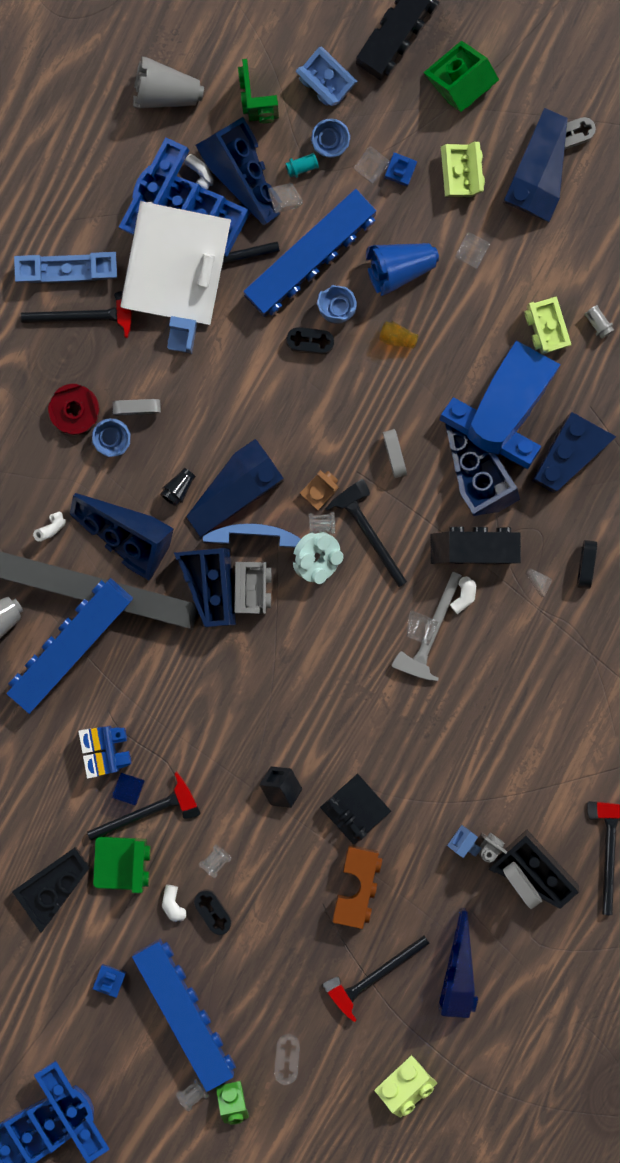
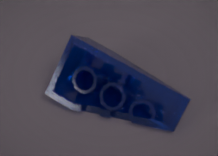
[438,908,478,1018]

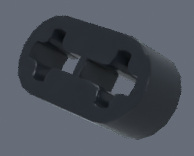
[286,327,334,354]
[577,540,597,589]
[194,889,231,935]

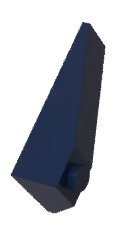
[503,108,568,222]
[195,117,280,225]
[445,423,520,516]
[186,439,284,537]
[70,493,174,580]

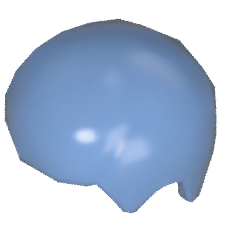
[311,119,350,157]
[317,285,357,324]
[92,418,131,457]

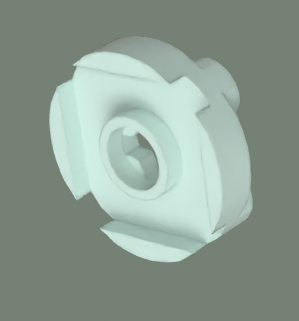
[293,532,343,584]

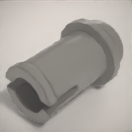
[584,305,614,339]

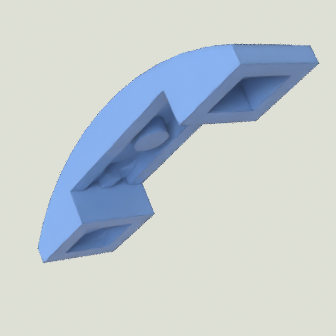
[14,252,117,283]
[203,524,301,548]

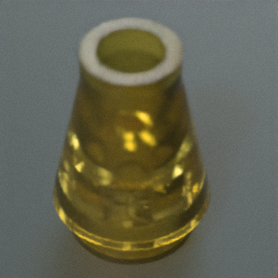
[379,321,418,349]

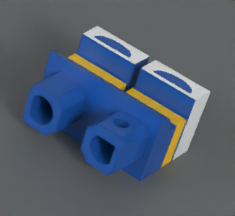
[79,726,132,779]

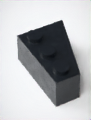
[430,527,521,564]
[489,830,579,909]

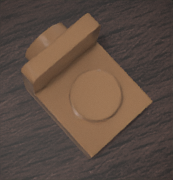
[300,470,339,511]

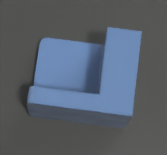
[167,316,197,354]

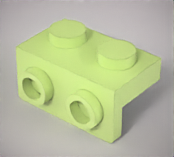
[441,142,485,197]
[524,296,571,355]
[374,1055,437,1118]

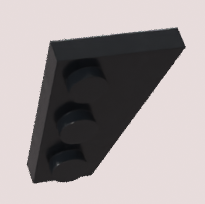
[12,847,90,933]

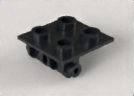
[320,773,391,845]

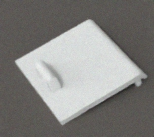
[120,201,231,325]

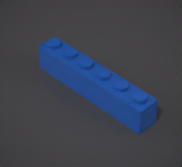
[243,189,376,317]
[6,578,133,714]
[132,938,236,1092]

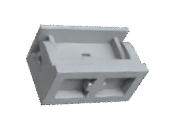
[235,562,271,614]

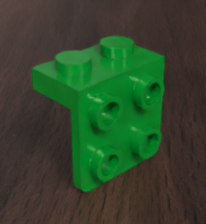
[238,59,279,124]
[93,837,151,893]

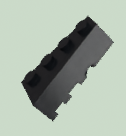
[356,0,440,81]

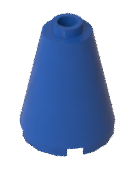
[366,243,439,296]

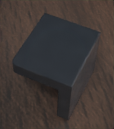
[259,766,302,808]

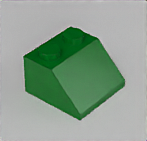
[423,40,499,112]

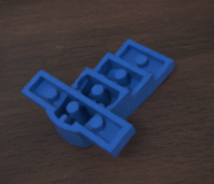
[119,137,250,257]
[440,340,561,469]
[0,1060,110,1163]

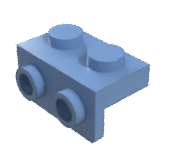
[296,47,358,106]

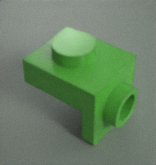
[216,1081,249,1125]

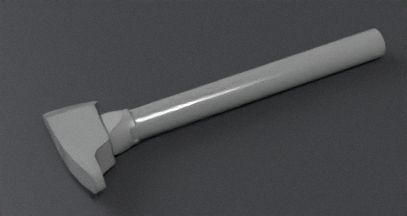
[392,572,462,681]

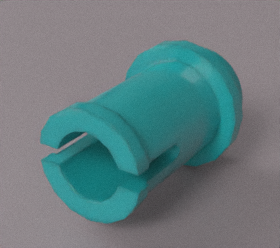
[285,153,319,178]

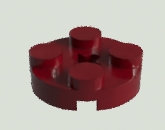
[48,384,100,435]

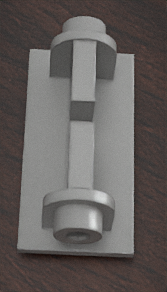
[479,833,507,862]

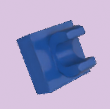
[384,152,417,187]
[93,964,126,998]

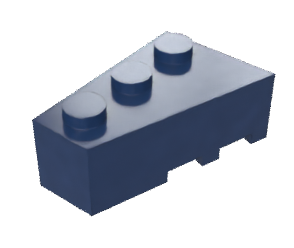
[532,412,616,493]
[174,548,236,627]

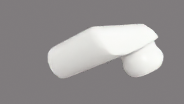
[184,154,214,190]
[33,511,66,541]
[450,576,476,614]
[162,885,186,922]

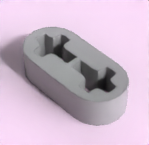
[565,117,596,149]
[112,399,161,415]
[382,429,407,478]
[503,862,542,909]

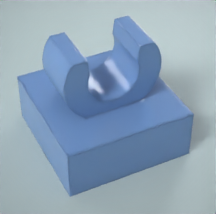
[447,825,482,858]

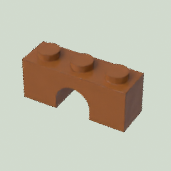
[332,845,382,929]

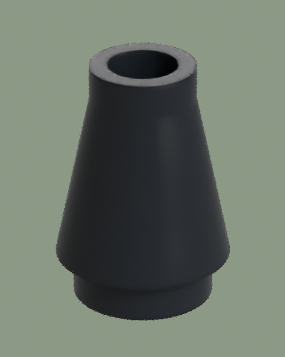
[160,468,196,507]

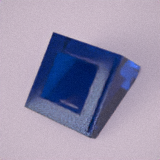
[112,772,145,805]

